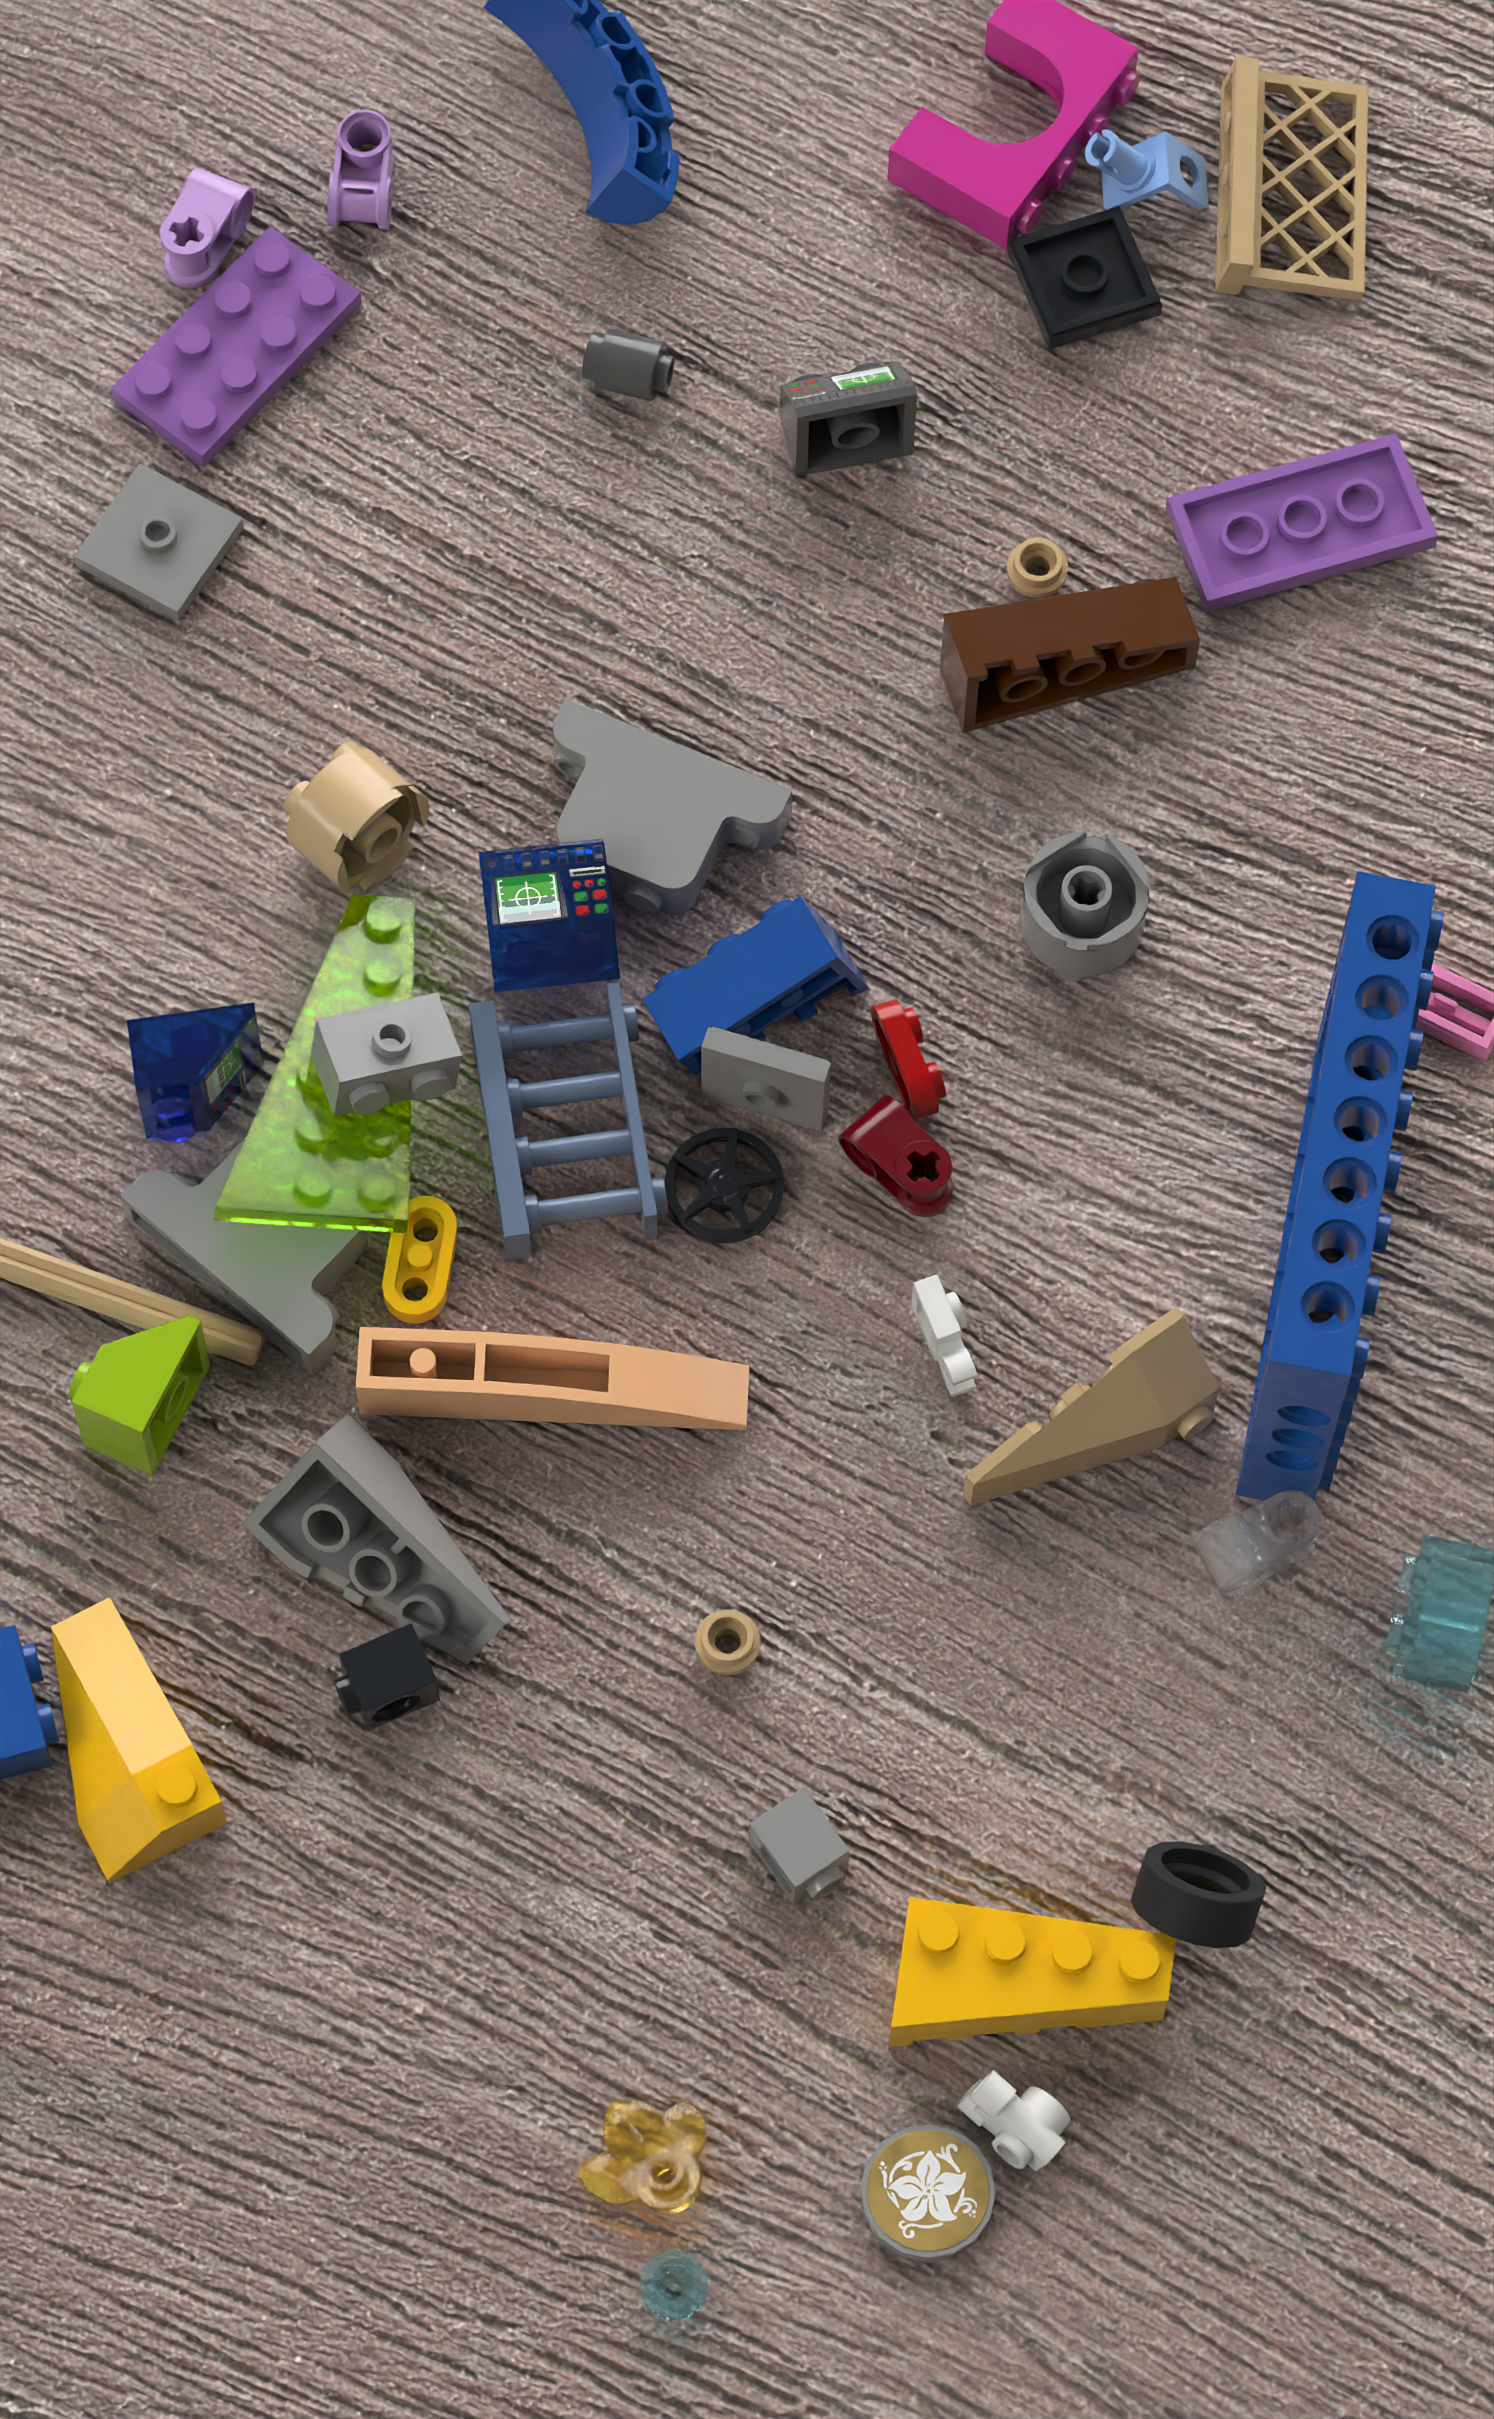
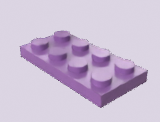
[111,226,362,468]
[1166,433,1438,612]

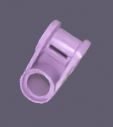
[327,109,394,230]
[160,168,255,289]

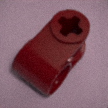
[838,1095,954,1217]

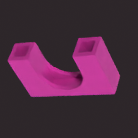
[887,0,1141,250]

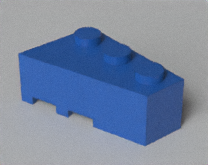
[642,896,869,1075]

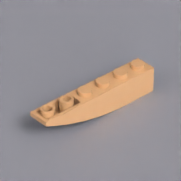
[356,1327,749,1430]

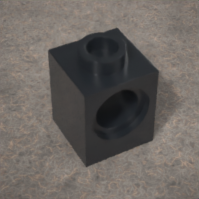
[333,1623,440,1731]

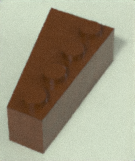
[940,577,1200,733]

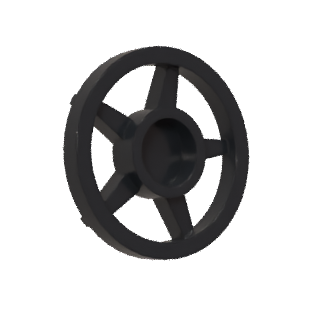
[665,1128,784,1243]

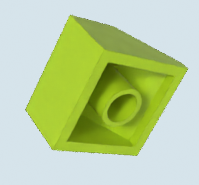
[68,1316,210,1476]

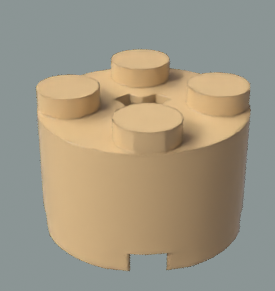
[283,741,429,893]

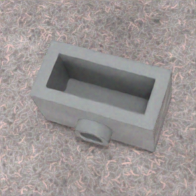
[310,992,462,1116]

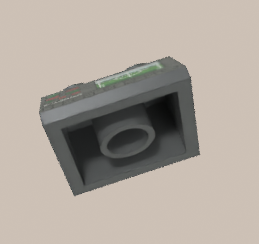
[780,362,917,477]

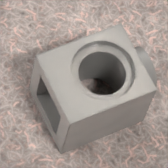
[748,1787,850,1905]

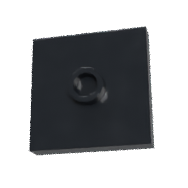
[1007,206,1162,350]

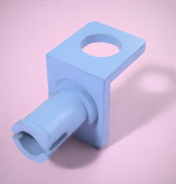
[1085,130,1209,211]

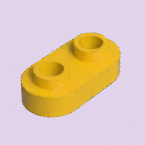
[382,1196,458,1324]

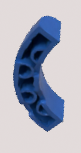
[483,0,679,225]

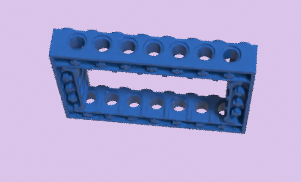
[1235,871,1444,1510]

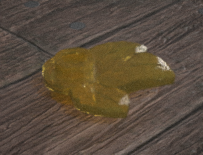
[578,2099,707,2213]

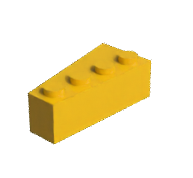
[889,1897,1176,2047]

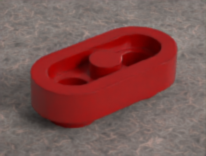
[871,999,946,1120]

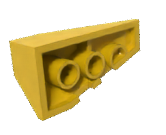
[51,1597,227,1884]

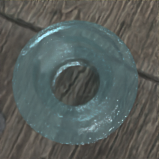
[640,2250,708,2320]

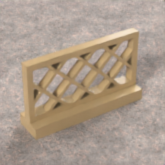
[1215,55,1368,302]

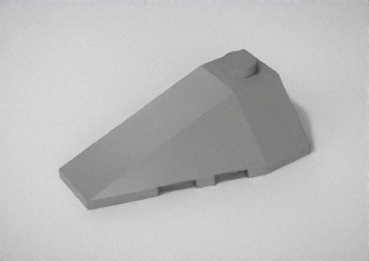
[242,1414,510,1664]

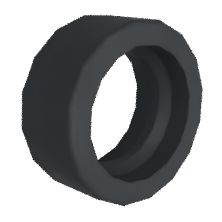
[1130,1841,1266,1948]

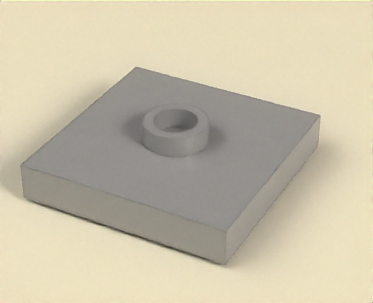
[74,463,244,621]
[701,1026,831,1132]

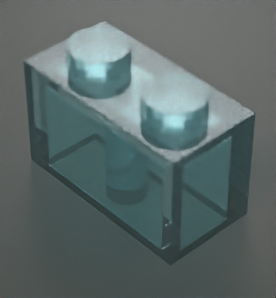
[1384,1534,1494,1693]

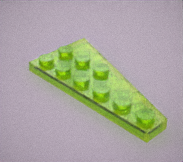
[213,894,415,1233]

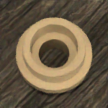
[1007,538,1068,598]
[695,1610,760,1675]

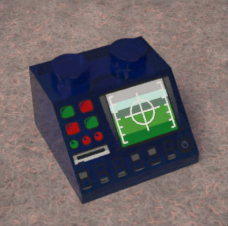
[478,838,620,993]
[127,1002,264,1142]

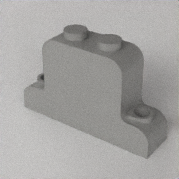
[553,699,792,915]
[120,1130,369,1377]

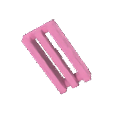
[1416,963,1494,1063]

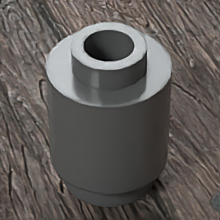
[582,329,675,401]

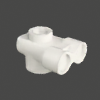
[956,2070,1070,2171]

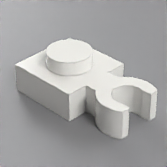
[911,1274,978,1397]

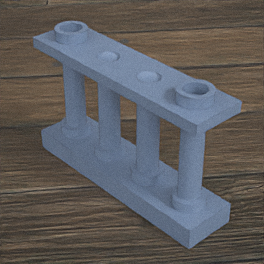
[469,982,668,1260]

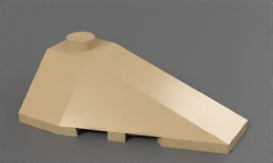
[963,1307,1219,1506]

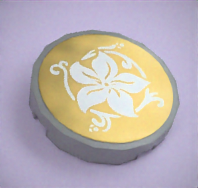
[860,2124,996,2263]

